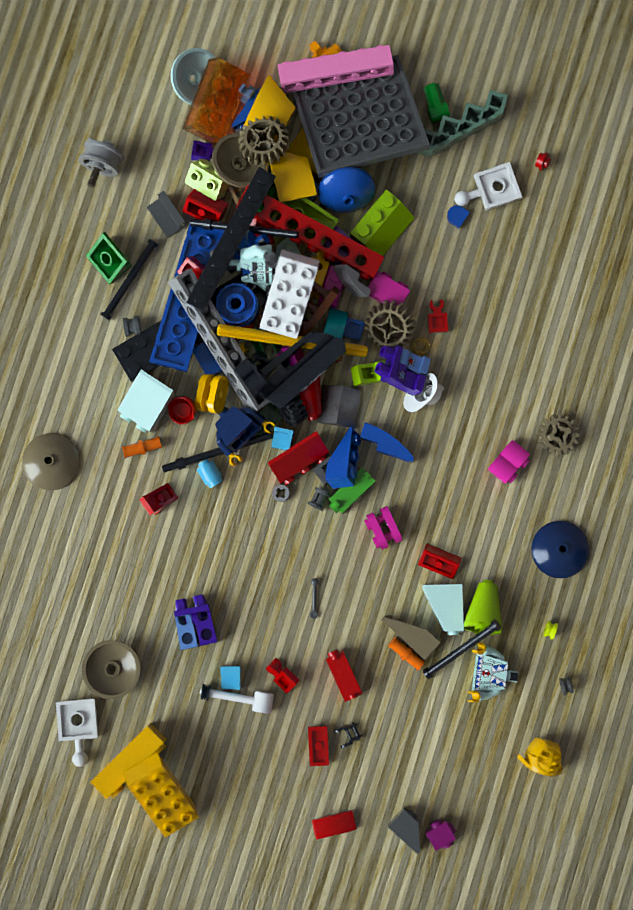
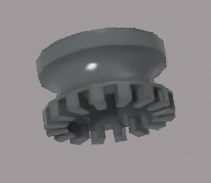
[559,676,574,695]

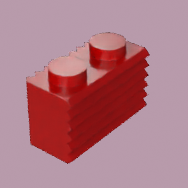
[183,189,229,222]

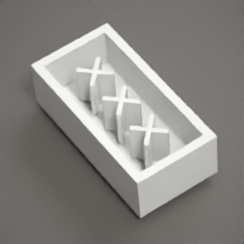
[259,250,319,339]

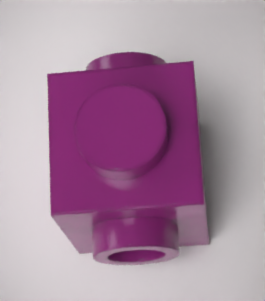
[425,819,456,851]

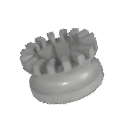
[272,485,290,502]

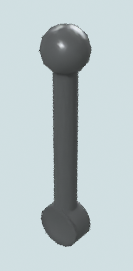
[310,578,319,619]

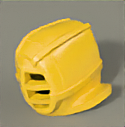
[517,737,563,777]

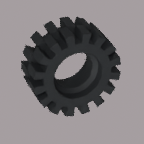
[276,395,308,427]

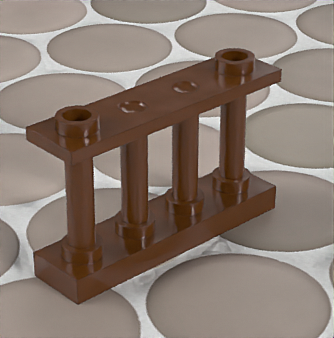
[257,281,341,336]

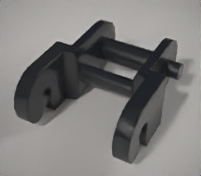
[334,722,363,748]

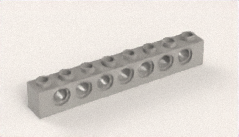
[168,268,270,411]

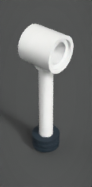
[200,684,274,714]

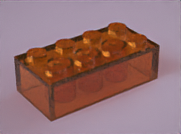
[182,57,250,145]

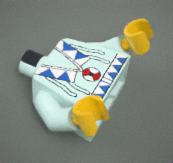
[467,642,518,703]

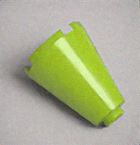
[464,580,502,635]

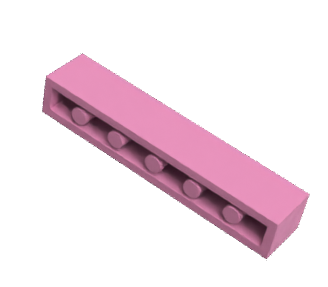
[277,45,394,93]

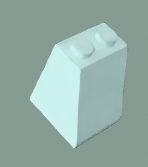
[118,369,177,433]

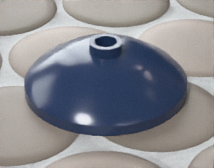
[531,521,589,578]

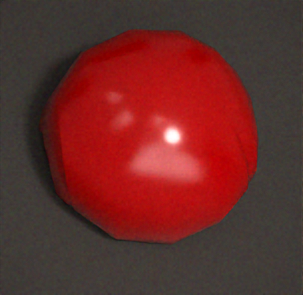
[168,396,197,425]

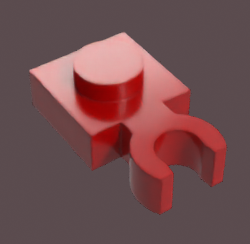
[428,299,448,334]

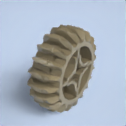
[238,115,290,167]
[364,299,416,348]

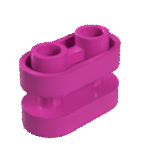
[364,506,403,550]

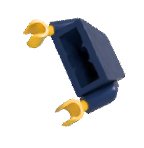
[215,406,276,466]

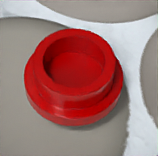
[535,152,551,171]

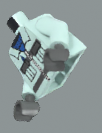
[229,245,278,298]

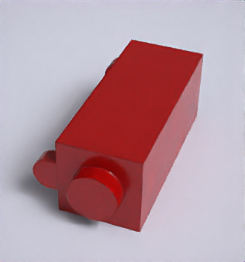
[325,649,363,702]

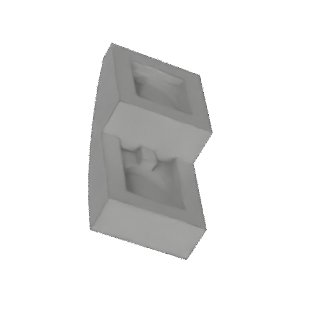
[334,265,371,297]

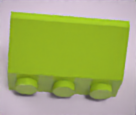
[350,190,415,256]

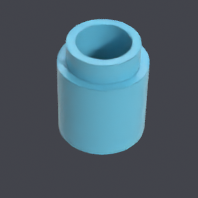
[197,459,223,488]

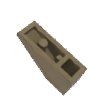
[381,617,440,660]

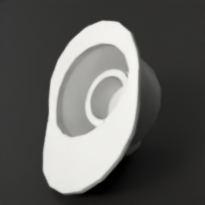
[403,373,444,412]

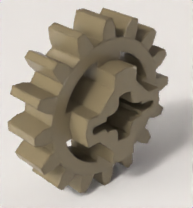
[537,414,580,456]

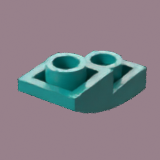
[323,307,348,339]

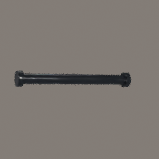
[100,239,158,321]
[423,619,502,679]

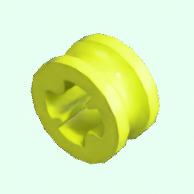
[543,620,558,640]

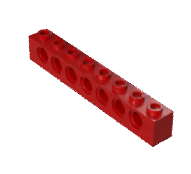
[236,185,384,280]

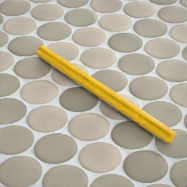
[217,324,368,357]

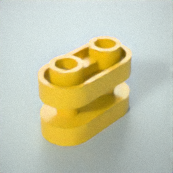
[194,374,229,414]

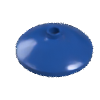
[318,167,375,213]

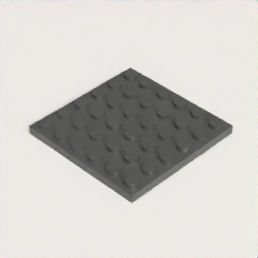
[292,55,430,178]

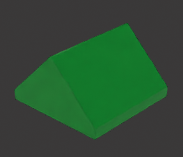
[86,232,132,284]

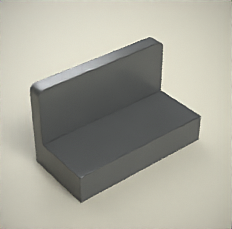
[147,191,186,238]

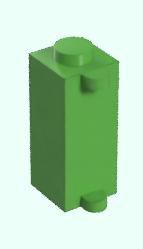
[329,468,375,514]

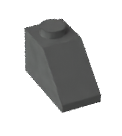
[388,808,420,854]

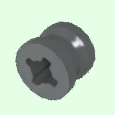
[123,316,141,337]

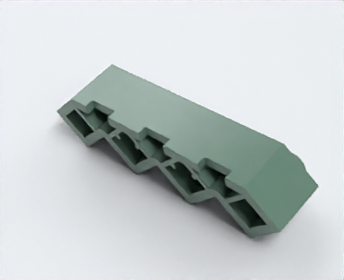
[416,90,508,157]

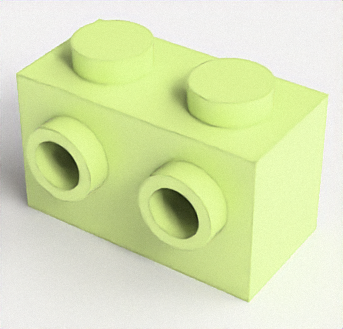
[185,159,229,201]

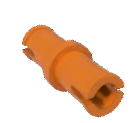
[122,436,162,459]
[388,637,425,671]

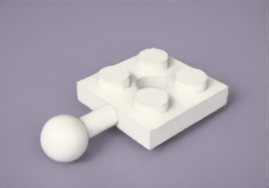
[455,162,522,211]
[56,698,99,767]

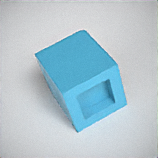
[271,427,294,451]
[220,666,241,690]

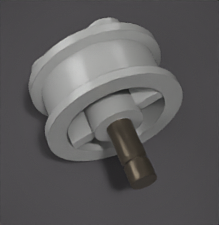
[78,138,124,187]

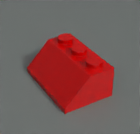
[267,431,329,485]

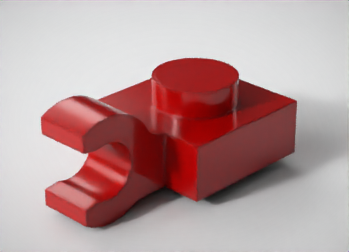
[266,658,300,694]

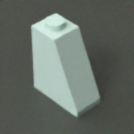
[422,584,464,635]

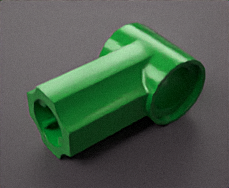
[423,83,450,123]

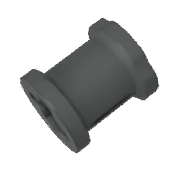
[307,487,331,511]

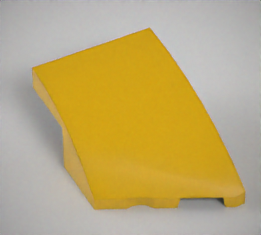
[244,75,296,143]
[269,152,317,202]

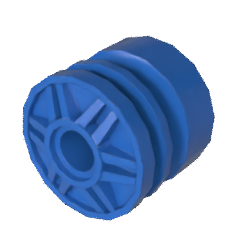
[216,283,260,327]

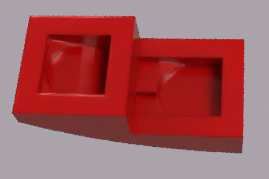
[312,810,357,839]

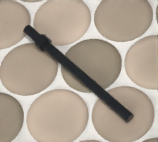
[190,218,299,239]
[162,431,273,473]

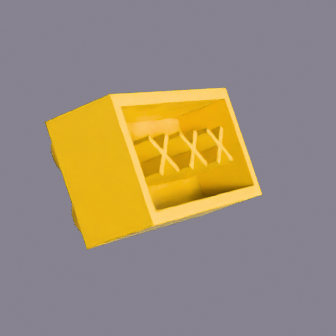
[90,723,167,799]
[123,752,199,838]

